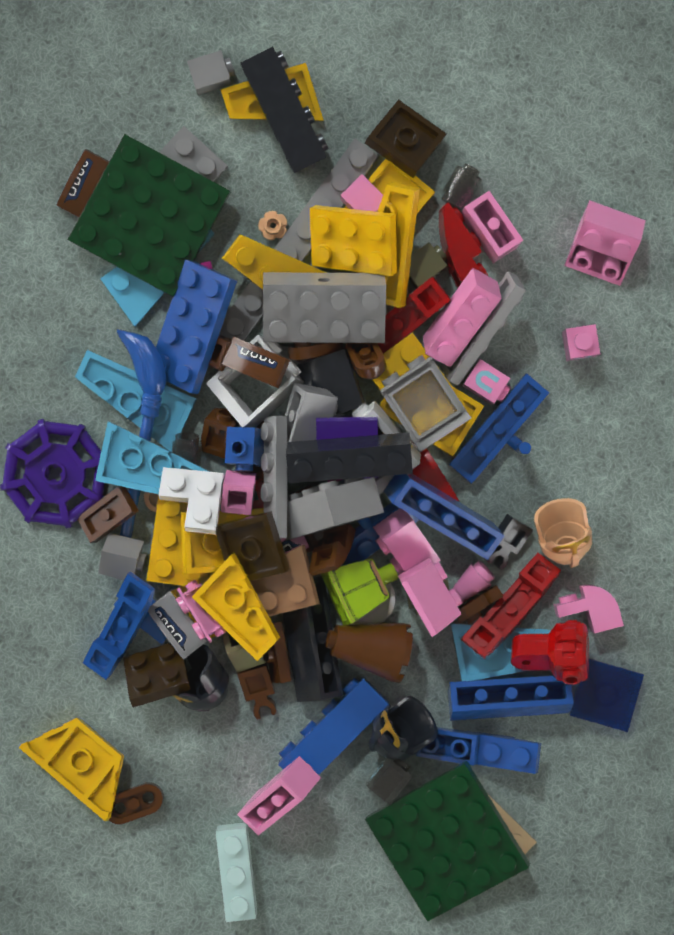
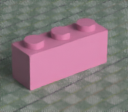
[423,268,502,367]
[237,756,321,836]

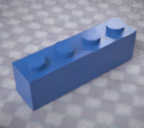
[383,474,505,560]
[278,676,389,775]
[447,676,574,721]

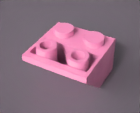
[564,200,646,286]

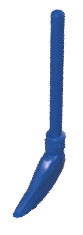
[117,329,166,538]

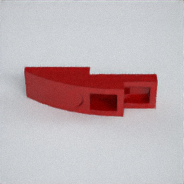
[439,202,488,289]

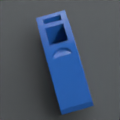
[416,727,541,774]

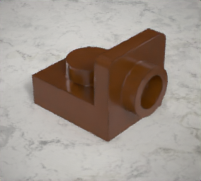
[199,408,239,459]

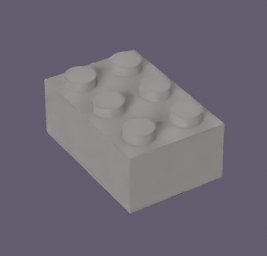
[285,477,384,540]

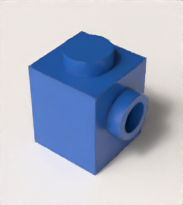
[225,427,264,472]

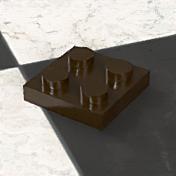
[365,99,447,178]
[216,511,290,581]
[123,643,191,708]

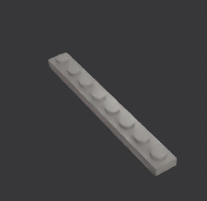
[219,138,379,341]

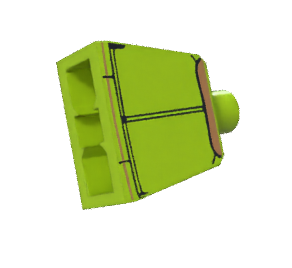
[321,559,398,625]

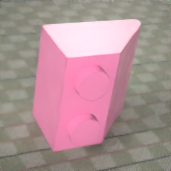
[398,558,463,637]

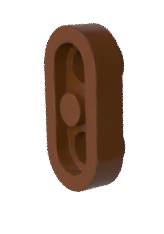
[287,342,343,360]
[346,343,387,379]
[109,782,164,824]

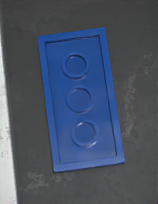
[156,259,237,394]

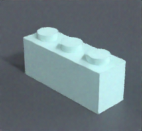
[216,822,257,922]

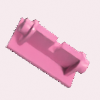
[175,580,227,644]

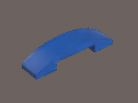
[83,571,155,680]

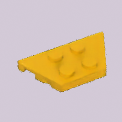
[19,718,124,821]

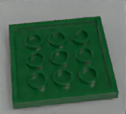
[67,134,231,297]
[365,761,530,922]

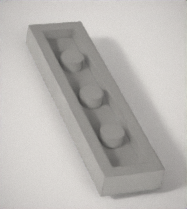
[442,271,526,385]
[261,416,287,539]

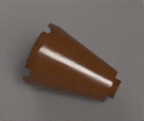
[326,623,413,683]

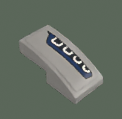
[148,591,207,660]

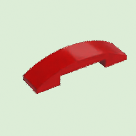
[343,276,451,369]
[461,552,561,659]

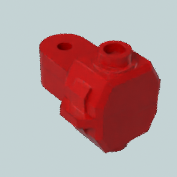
[511,620,589,685]

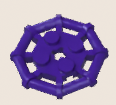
[0,419,105,529]

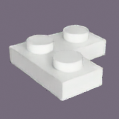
[158,467,224,534]

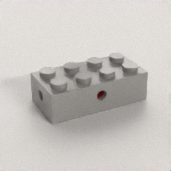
[263,272,386,343]

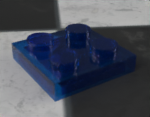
[569,658,644,732]

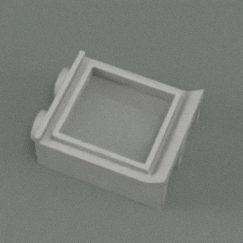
[380,355,471,452]

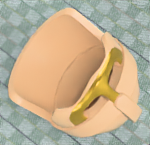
[534,498,592,568]

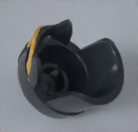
[173,644,229,711]
[368,696,438,760]

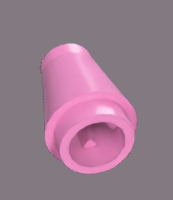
[453,560,495,603]

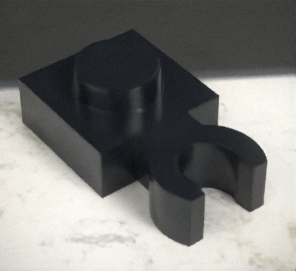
[484,514,533,570]

